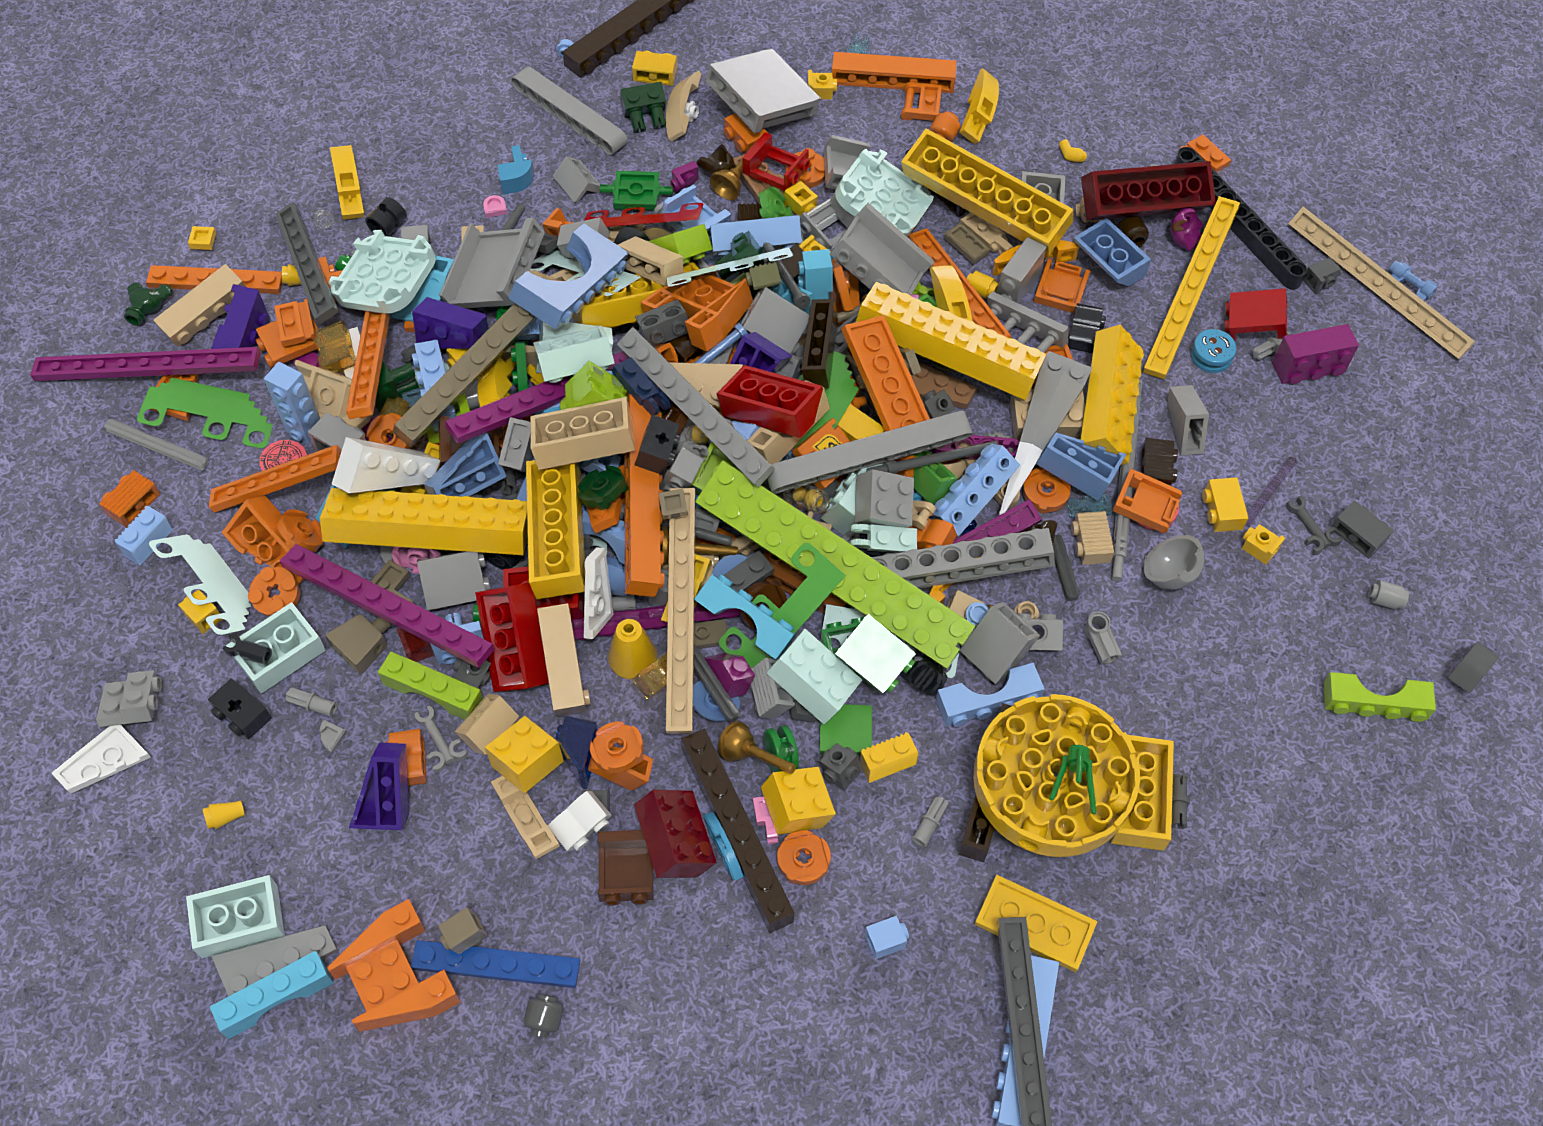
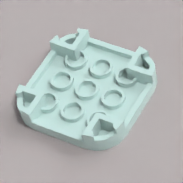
[835,149,934,237]
[328,230,436,313]

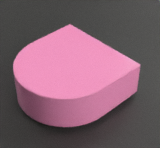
[483,195,507,218]

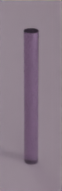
[1245,457,1297,527]

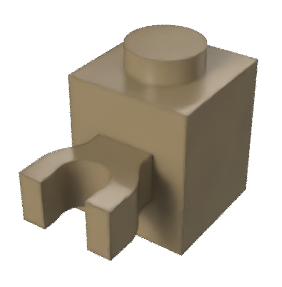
[438,907,488,954]

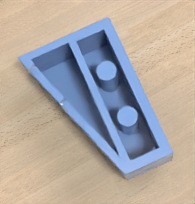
[1036,432,1126,500]
[424,433,507,497]

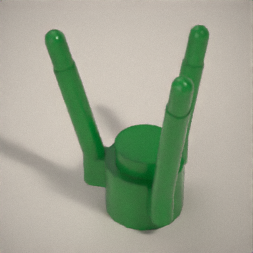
[1049,745,1097,815]

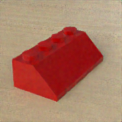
[717,365,823,438]
[475,583,549,692]

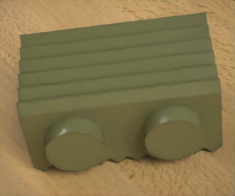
[745,261,781,290]

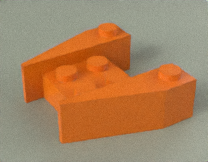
[640,265,753,352]
[327,899,460,1032]

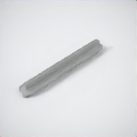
[104,419,209,471]

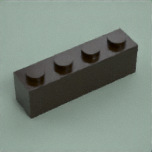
[802,299,838,388]

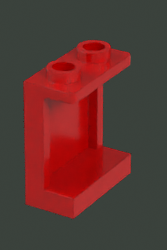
[1225,288,1288,341]

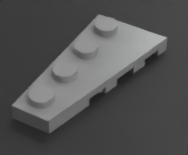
[211,926,338,996]

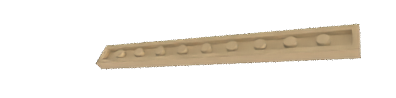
[1288,207,1476,359]
[666,488,696,734]

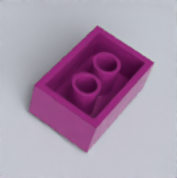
[1272,324,1359,384]

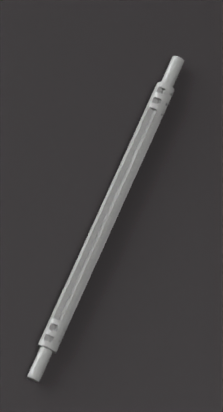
[1112,363,1142,581]

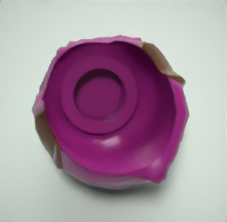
[1170,208,1204,251]

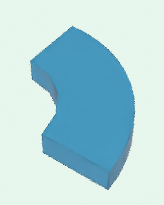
[704,811,744,881]

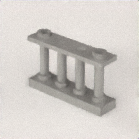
[987,291,1069,377]

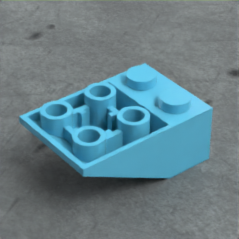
[392,255,454,322]

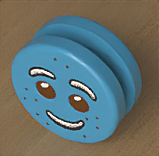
[1191,329,1236,373]

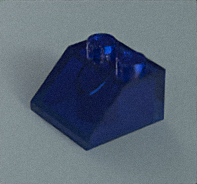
[556,716,598,790]

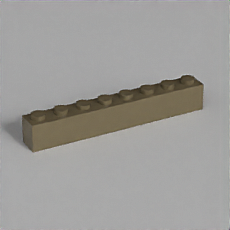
[393,303,538,448]

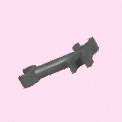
[1286,496,1343,556]

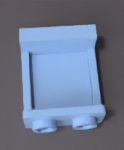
[662,184,731,240]

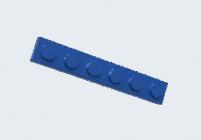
[411,940,581,988]

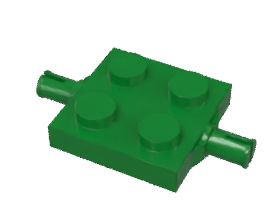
[600,171,673,210]

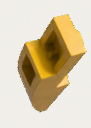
[959,68,999,144]
[330,145,364,220]
[930,265,973,321]
[477,357,516,407]

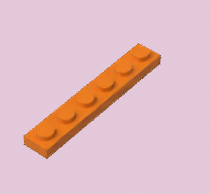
[146,265,283,294]
[209,445,342,513]

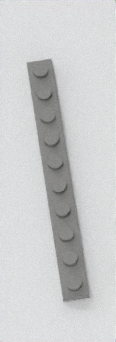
[617,327,775,487]

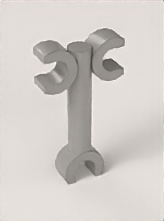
[415,706,468,773]

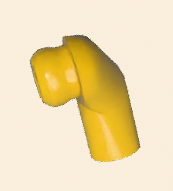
[1059,139,1087,163]

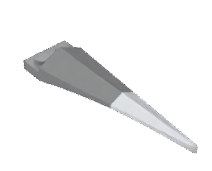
[999,351,1092,515]

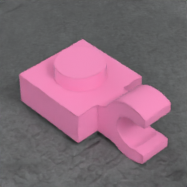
[753,796,778,844]

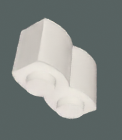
[548,791,612,851]

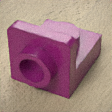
[670,161,699,193]

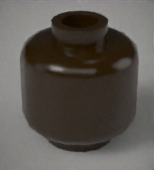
[1117,216,1149,248]

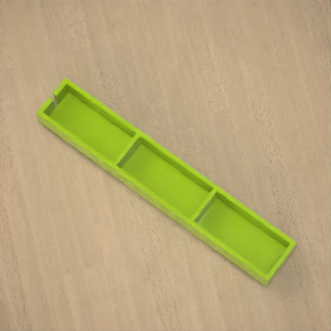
[695,461,975,670]

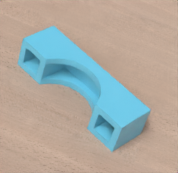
[694,574,797,660]
[210,951,333,1039]

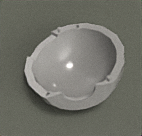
[1143,535,1205,590]

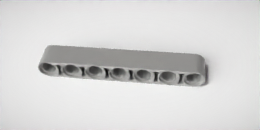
[511,66,628,155]

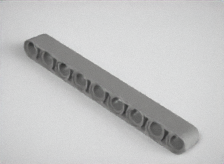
[767,411,973,493]

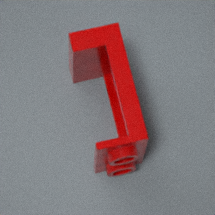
[742,132,810,191]

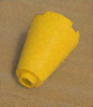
[607,619,658,679]

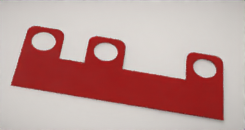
[584,203,704,227]

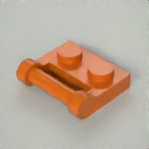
[901,82,942,121]

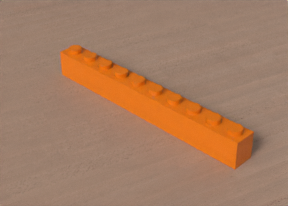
[624,383,665,597]

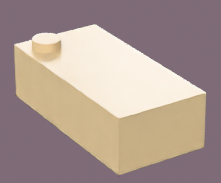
[531,397,635,470]
[537,603,591,717]

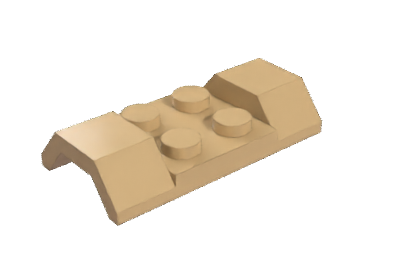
[295,360,372,429]

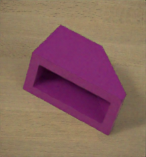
[704,653,755,698]

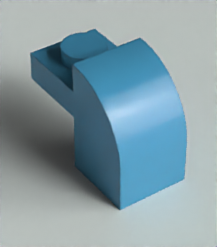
[497,145,534,194]

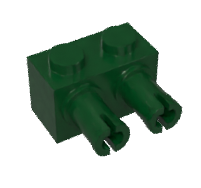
[620,82,666,133]
[715,231,767,280]
[375,360,420,415]

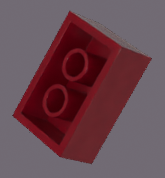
[634,789,717,878]

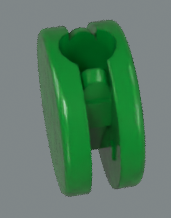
[763,725,799,773]

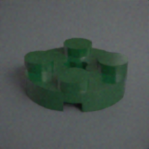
[578,466,628,510]

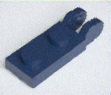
[612,357,671,415]

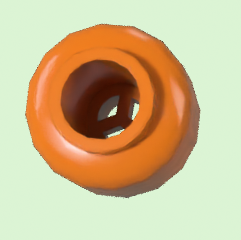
[930,111,961,142]

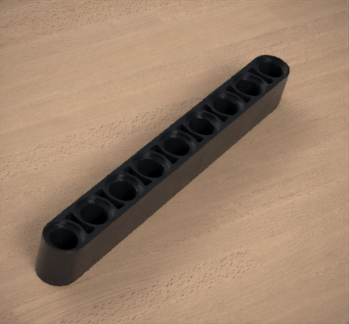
[1174,147,1307,290]

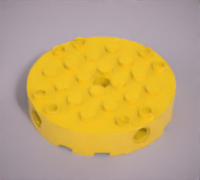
[973,694,1140,857]

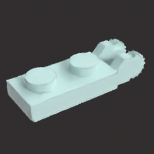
[851,524,917,553]

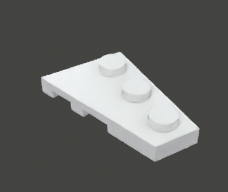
[584,547,614,639]
[52,725,151,794]

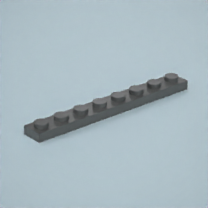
[275,202,339,324]
[997,917,1052,1126]

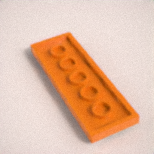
[841,315,930,432]

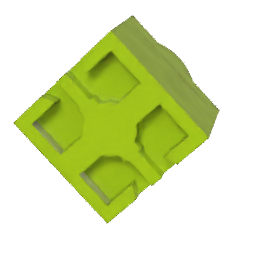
[560,360,628,410]

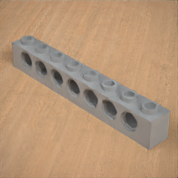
[871,528,1055,589]

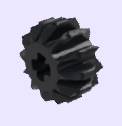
[904,654,948,696]

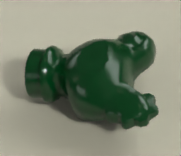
[124,282,172,326]

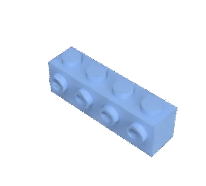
[710,215,802,255]
[412,340,456,433]
[264,362,320,444]
[932,444,1020,536]

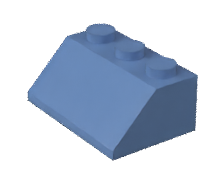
[1073,217,1151,286]

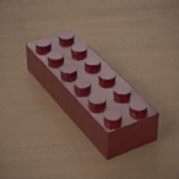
[1081,161,1216,221]

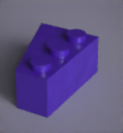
[211,284,270,349]
[412,297,488,349]
[730,332,793,373]
[349,742,409,830]

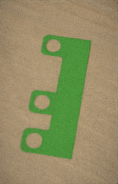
[719,543,846,668]

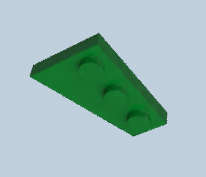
[511,340,528,392]

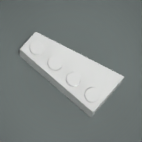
[332,437,440,493]

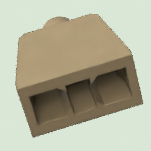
[325,615,391,676]

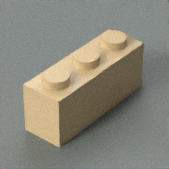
[618,237,684,286]

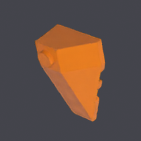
[222,495,305,585]

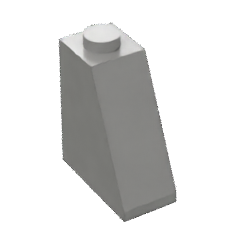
[1167,385,1209,455]

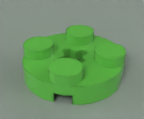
[758,187,793,219]

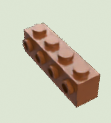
[764,551,851,614]

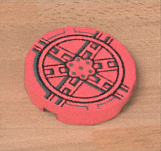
[260,440,307,471]

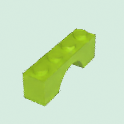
[378,651,483,720]
[1323,672,1436,722]

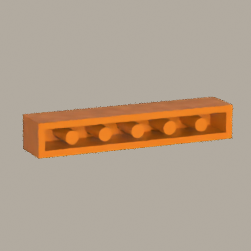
[832,52,956,93]

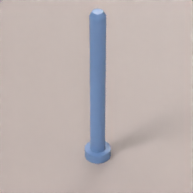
[661,323,748,396]

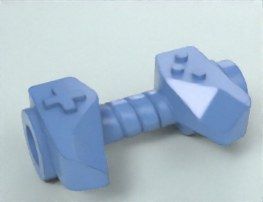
[1388,260,1438,301]

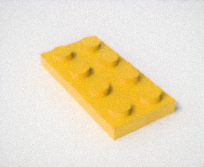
[974,874,1098,973]

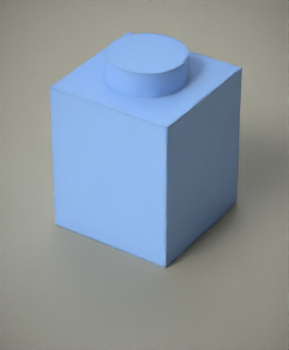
[864,916,909,960]

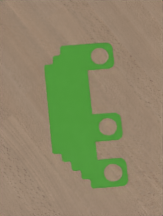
[766,351,859,448]
[137,378,273,448]

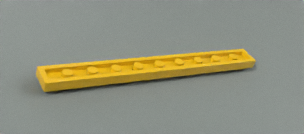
[1143,196,1240,380]

